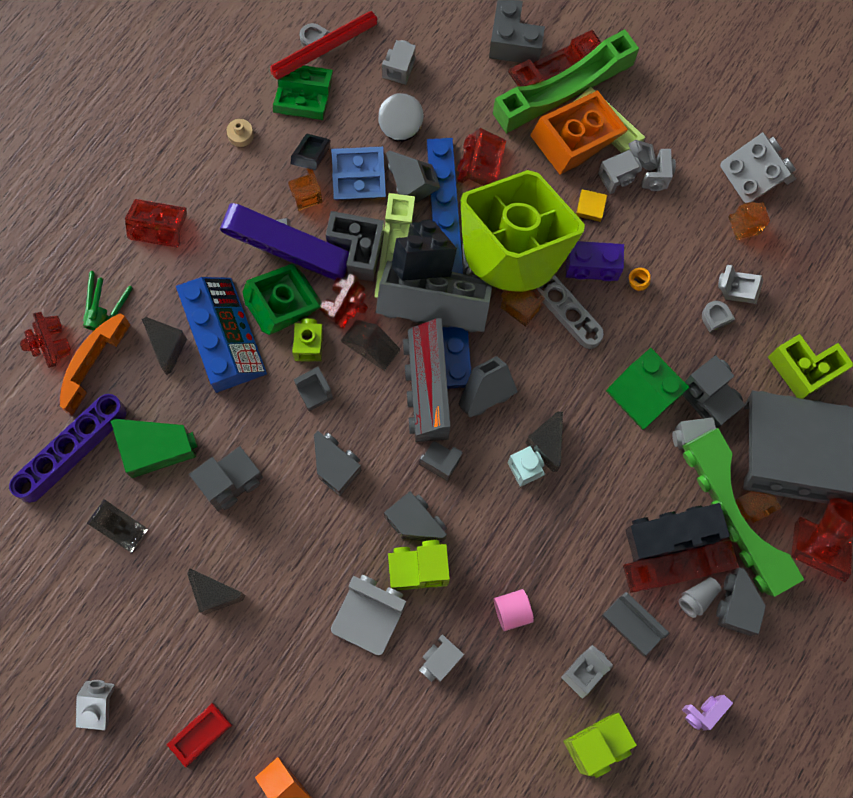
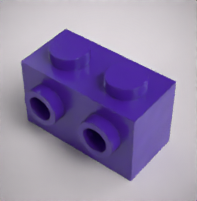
[565,241,624,281]

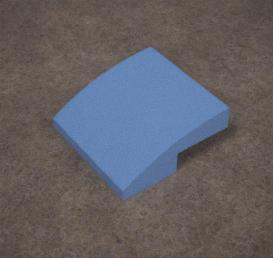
[331,147,386,200]

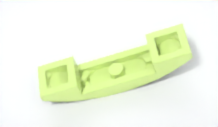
[374,193,415,298]

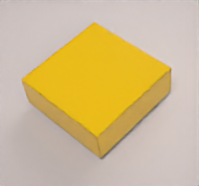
[576,189,607,222]

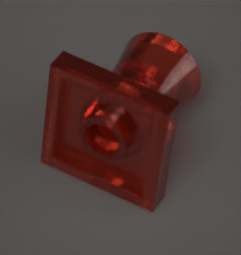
[791,498,853,582]

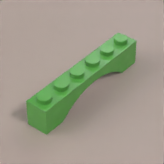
[493,29,639,134]
[682,428,804,597]

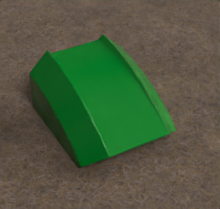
[242,263,321,335]

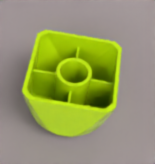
[461,170,585,292]

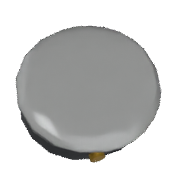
[378,93,424,142]

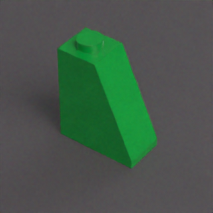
[111,419,198,478]

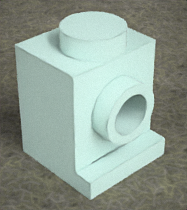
[508,446,545,487]

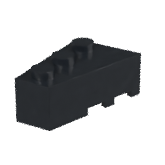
[625,503,730,563]

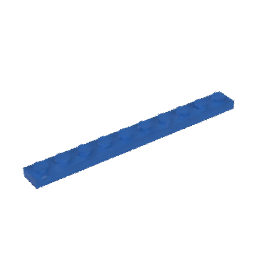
[427,138,471,389]

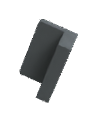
[602,592,670,656]

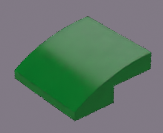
[273,65,333,120]

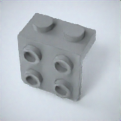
[720,132,796,204]
[331,575,406,655]

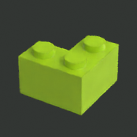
[768,334,853,399]
[388,540,450,591]
[563,713,637,778]

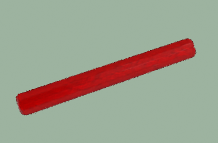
[270,11,378,79]

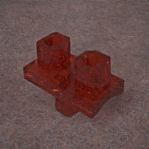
[320,274,368,329]
[20,312,71,368]

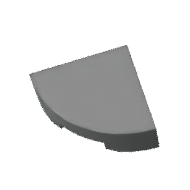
[629,140,657,171]

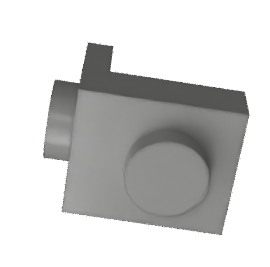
[642,149,676,191]
[718,265,764,304]
[561,645,613,699]
[76,680,114,730]

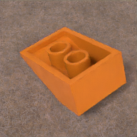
[530,90,628,175]

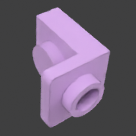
[682,695,733,730]

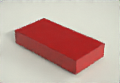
[166,703,233,767]

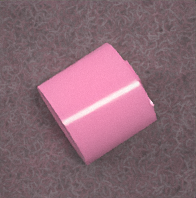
[494,589,534,631]

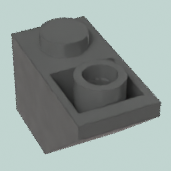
[386,150,441,203]
[458,356,518,417]
[314,431,362,496]
[384,491,447,542]
[716,567,766,636]

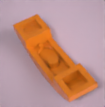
[60,314,131,416]

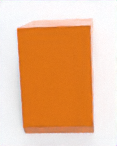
[255,757,312,798]

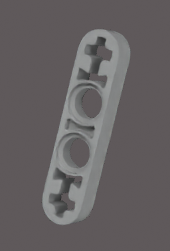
[532,275,604,349]

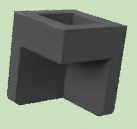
[294,367,333,411]
[419,441,463,481]

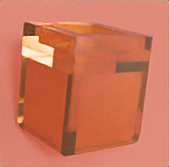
[288,168,323,211]

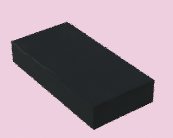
[290,134,331,171]

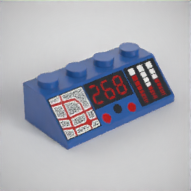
[176,277,267,393]

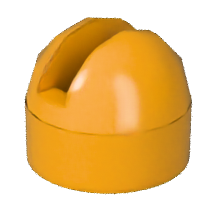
[629,268,651,291]

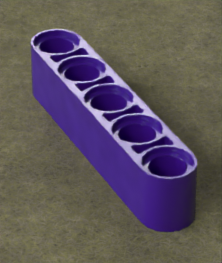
[220,203,349,281]
[9,394,127,503]

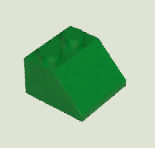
[606,348,689,430]

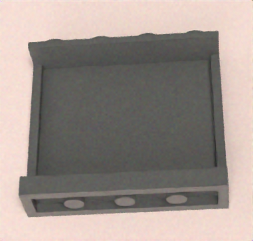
[744,391,853,508]

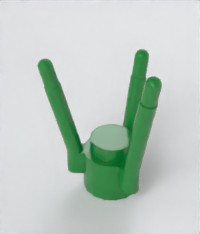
[83,271,133,331]

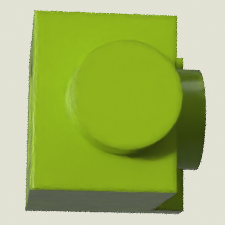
[292,318,323,362]

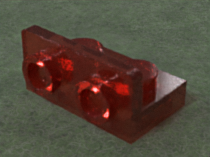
[457,128,506,186]
[125,199,187,248]

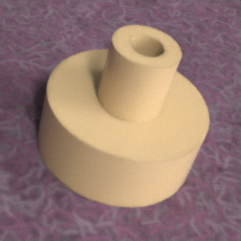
[227,119,254,147]

